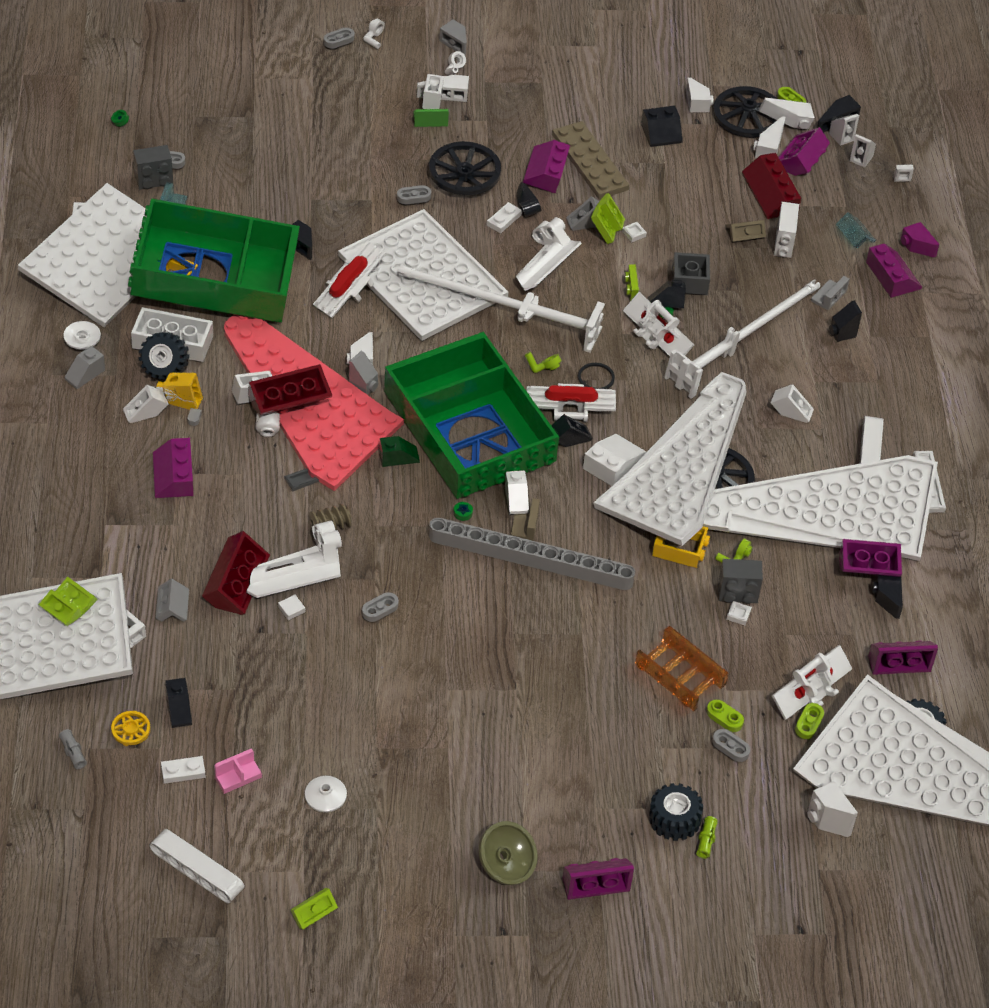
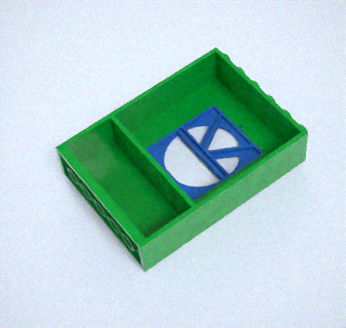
[128,198,300,323]
[384,331,559,499]

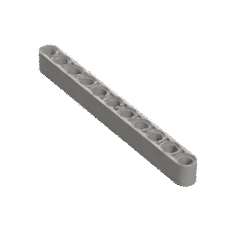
[429,518,635,590]

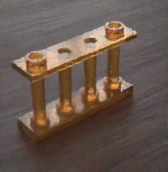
[635,625,729,711]

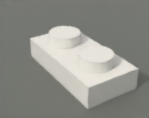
[487,202,522,234]
[161,756,206,784]

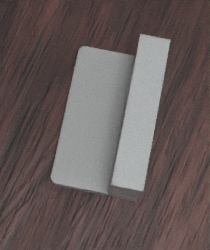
[811,276,850,310]
[156,578,189,622]

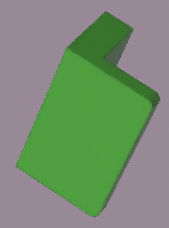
[413,109,449,127]

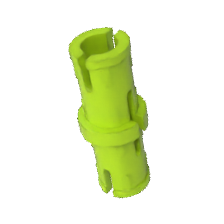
[696,816,718,859]

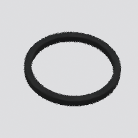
[578,362,615,389]

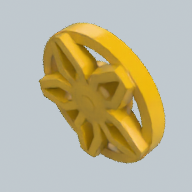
[111,711,150,746]

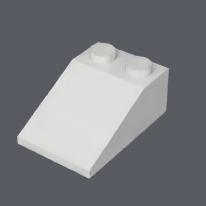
[583,434,646,486]

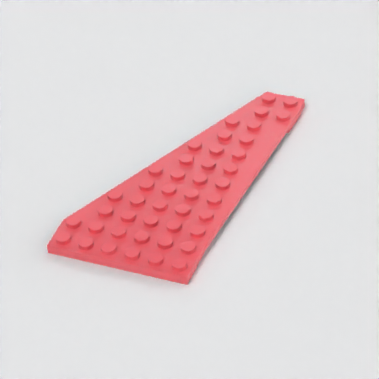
[224,314,404,491]

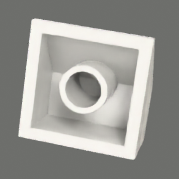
[807,781,858,837]

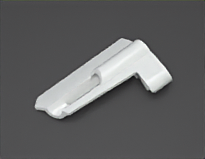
[516,217,582,291]
[247,520,342,598]

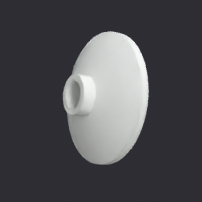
[64,321,101,349]
[305,776,347,812]

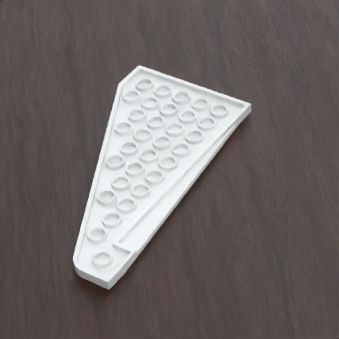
[593,372,747,546]
[703,455,938,561]
[793,674,989,826]

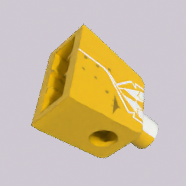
[156,373,203,410]

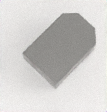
[187,408,202,426]

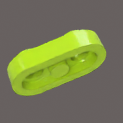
[777,87,806,103]
[707,700,744,732]
[795,703,824,739]

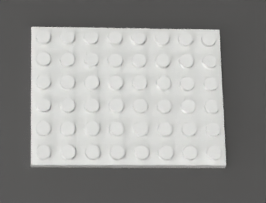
[18,183,147,327]
[338,209,509,341]
[0,573,133,699]

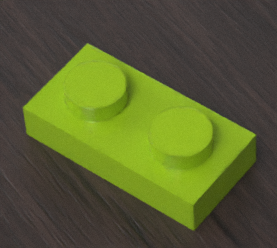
[624,264,639,301]
[291,888,338,930]

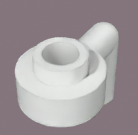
[363,18,385,49]
[445,51,466,76]

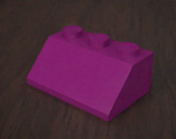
[778,127,830,176]
[523,140,570,193]
[866,243,922,298]
[153,438,194,498]
[839,539,902,577]
[868,641,938,675]
[562,858,634,900]

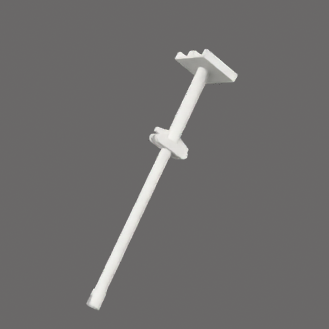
[398,265,605,353]
[664,279,820,398]

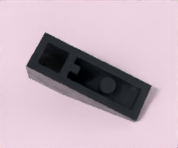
[817,95,861,133]

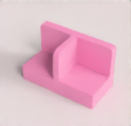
[214,749,262,794]

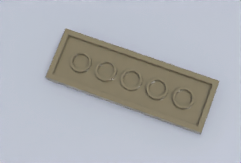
[552,121,629,199]

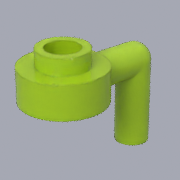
[525,352,562,373]
[715,538,753,563]

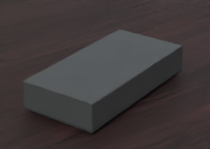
[284,468,319,492]

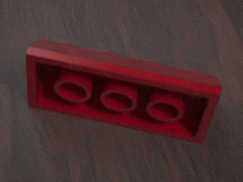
[742,153,802,219]
[248,364,332,415]
[202,531,270,615]

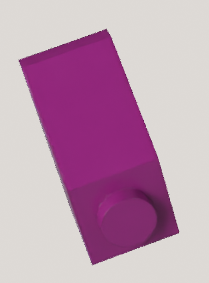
[900,222,940,258]

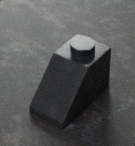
[292,220,312,260]
[648,280,686,308]
[829,300,862,342]
[551,414,593,447]
[872,575,903,619]
[165,678,192,728]

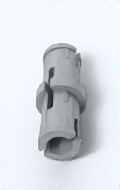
[59,729,87,769]

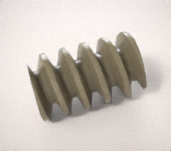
[309,504,352,531]

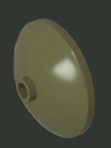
[479,821,538,885]

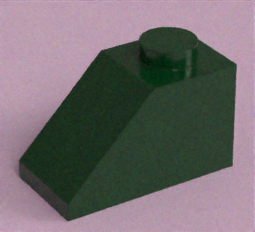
[379,436,420,467]

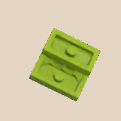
[591,193,625,244]
[38,576,98,626]

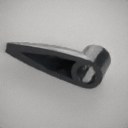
[517,181,542,218]

